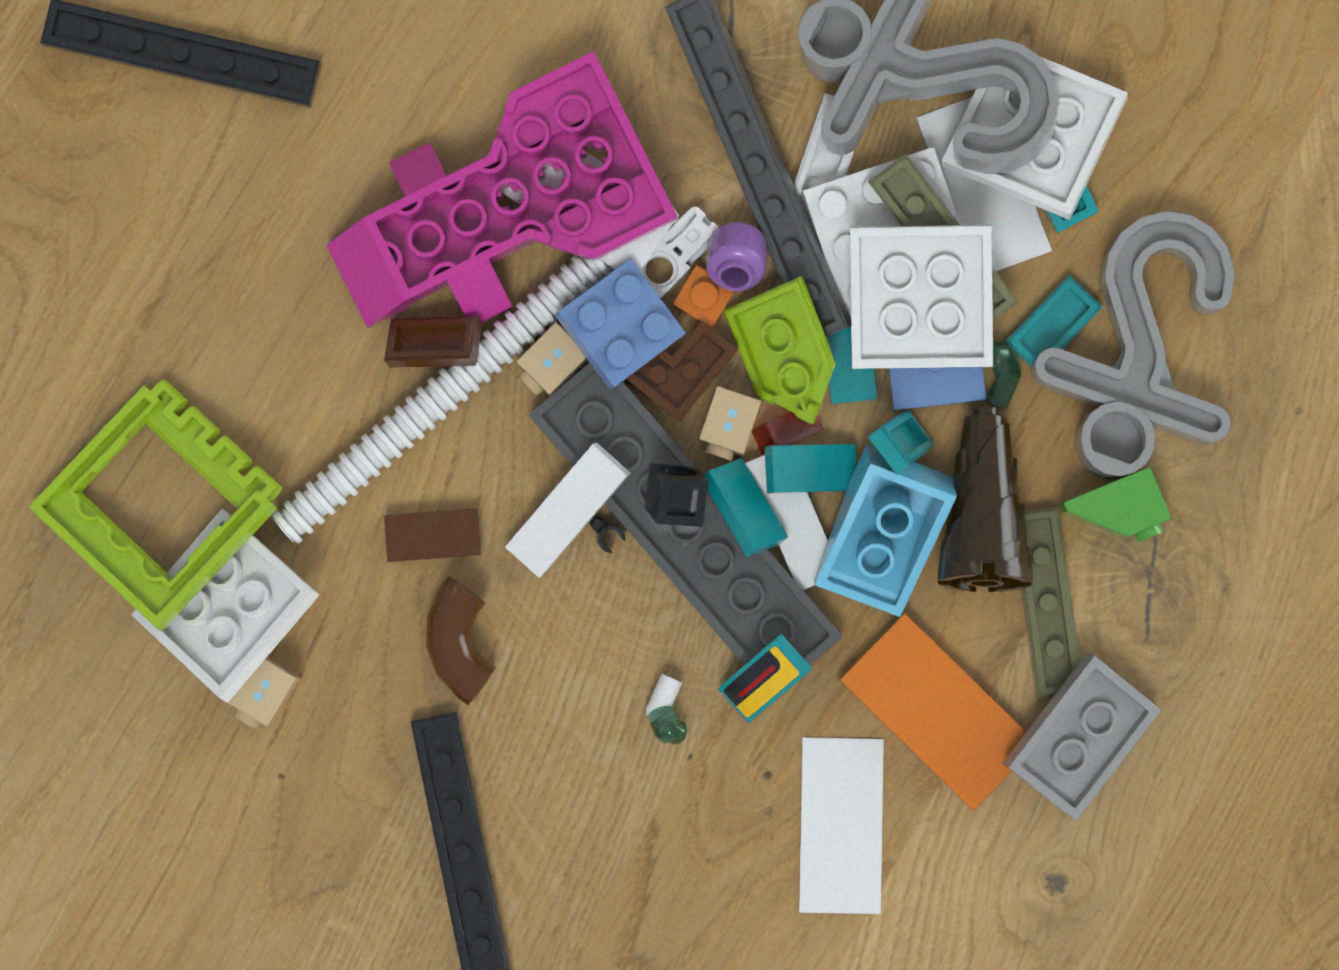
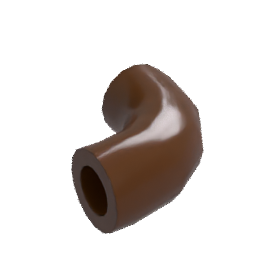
[426,575,496,706]

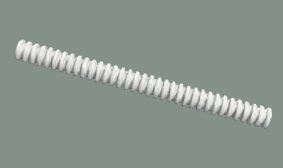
[273,206,679,544]

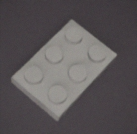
[1002,652,1161,821]

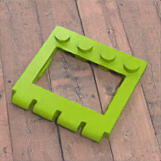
[28,379,282,632]

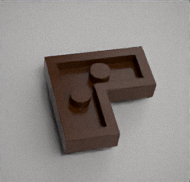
[625,321,738,423]

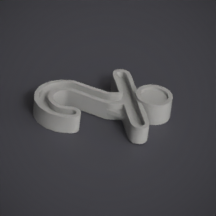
[798,0,1059,174]
[1030,211,1235,479]

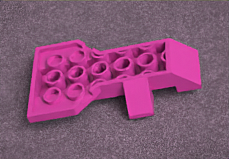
[326,51,678,328]

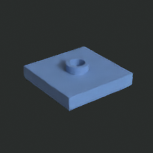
[888,367,986,411]

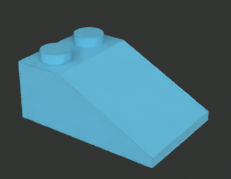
[814,444,957,617]

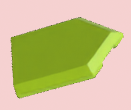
[724,276,836,424]

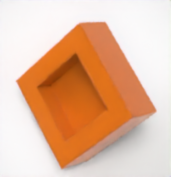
[672,265,735,329]

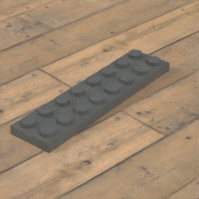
[529,363,843,665]

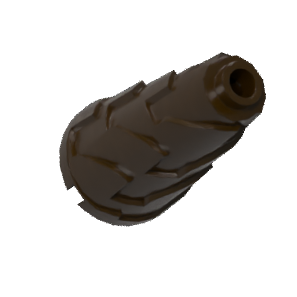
[938,407,1033,592]

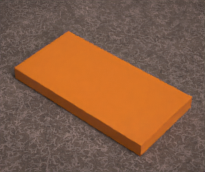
[839,613,1026,811]

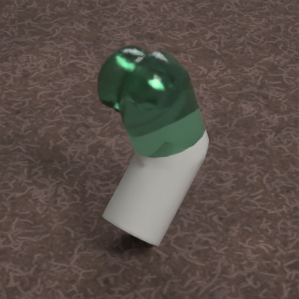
[646,673,687,745]

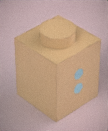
[516,322,588,397]
[699,386,761,461]
[228,658,301,729]

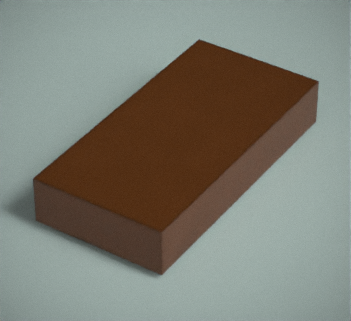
[384,316,483,368]
[384,508,481,562]

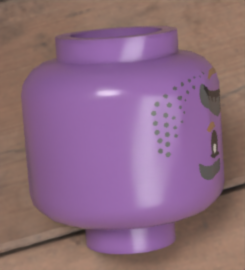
[706,222,767,291]

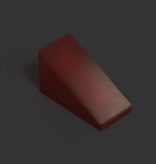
[751,412,824,456]

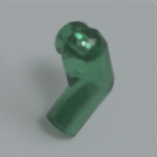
[985,340,1022,411]

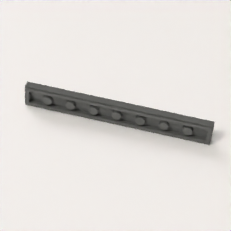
[665,0,851,338]

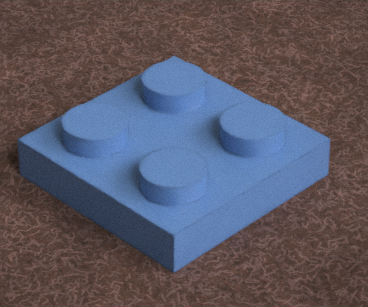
[555,258,686,390]

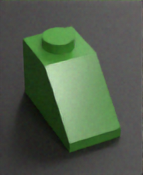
[1059,467,1172,542]

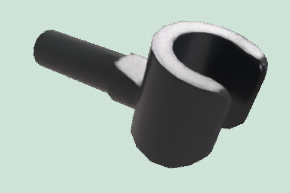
[589,514,626,553]

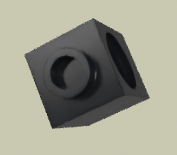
[644,463,709,527]

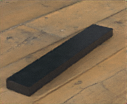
[40,0,322,108]
[410,712,510,970]

